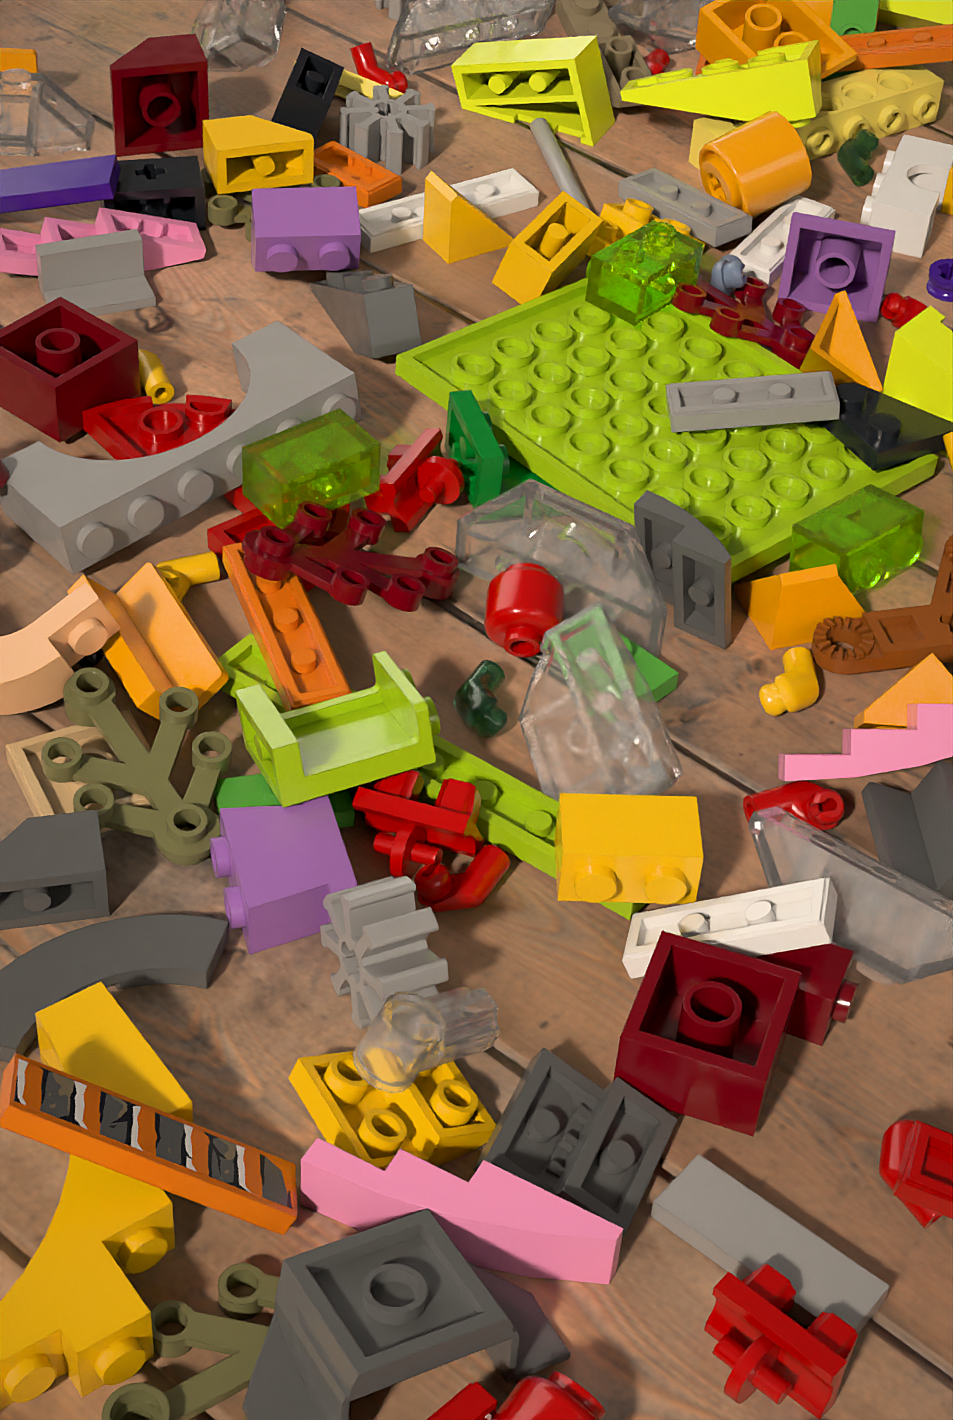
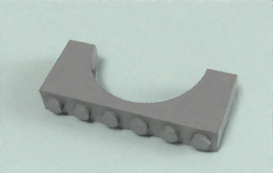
[0,320,363,575]

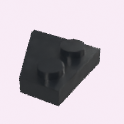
[818,382,953,471]

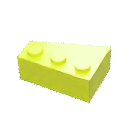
[451,35,615,147]

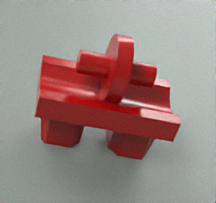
[361,428,465,533]
[351,769,484,879]
[704,1264,858,1420]

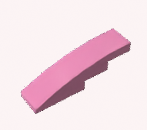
[0,207,206,276]
[778,704,953,781]
[301,1137,623,1284]

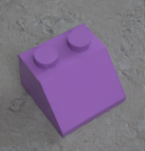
[251,186,361,272]
[778,212,896,323]

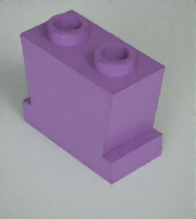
[210,795,358,955]

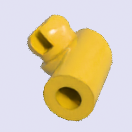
[138,349,174,404]
[156,551,220,601]
[759,647,819,717]

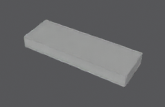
[618,167,752,247]
[666,371,840,432]
[651,1154,890,1334]

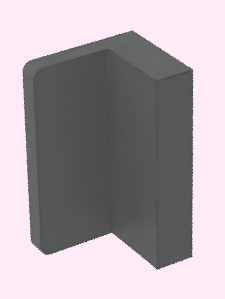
[861,760,953,906]

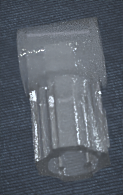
[353,986,501,1093]

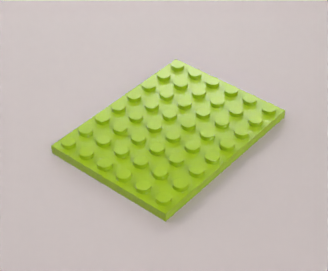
[395,261,938,584]

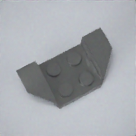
[242,1208,571,1420]

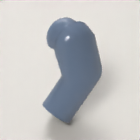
[710,255,747,296]

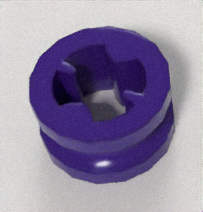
[926,258,953,302]

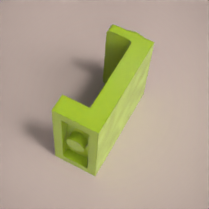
[235,651,440,808]

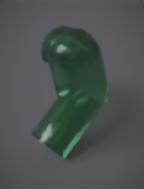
[837,129,880,187]
[453,660,508,738]

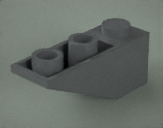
[310,269,422,359]

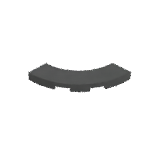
[0,914,230,1063]

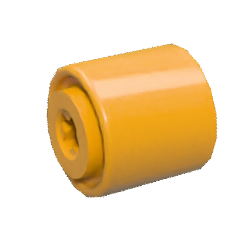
[699,111,812,219]

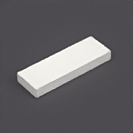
[729,195,836,288]
[622,877,838,979]

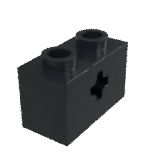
[100,156,206,231]

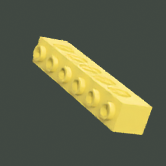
[688,64,944,170]

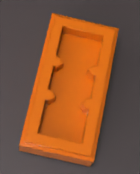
[314,140,402,208]

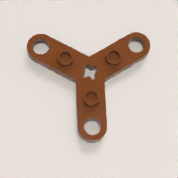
[810,535,953,675]

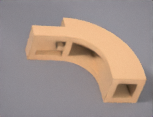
[0,582,121,715]

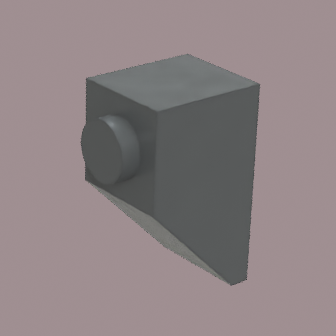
[0,810,110,930]

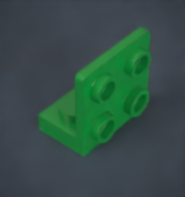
[444,390,575,514]

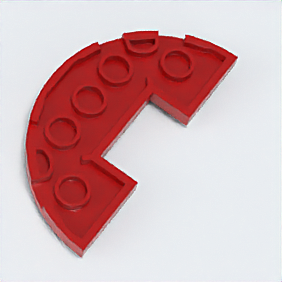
[82,394,350,592]

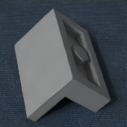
[35,229,156,316]

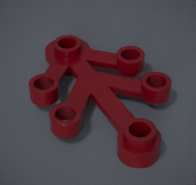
[659,256,815,369]
[241,501,460,612]

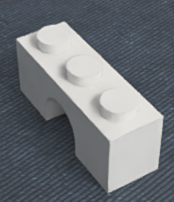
[860,134,953,258]

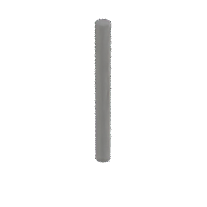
[530,118,591,210]

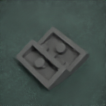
[634,490,731,650]
[473,1048,678,1236]

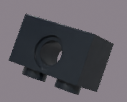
[271,48,345,142]

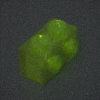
[585,220,704,326]
[242,408,381,529]
[789,484,925,596]

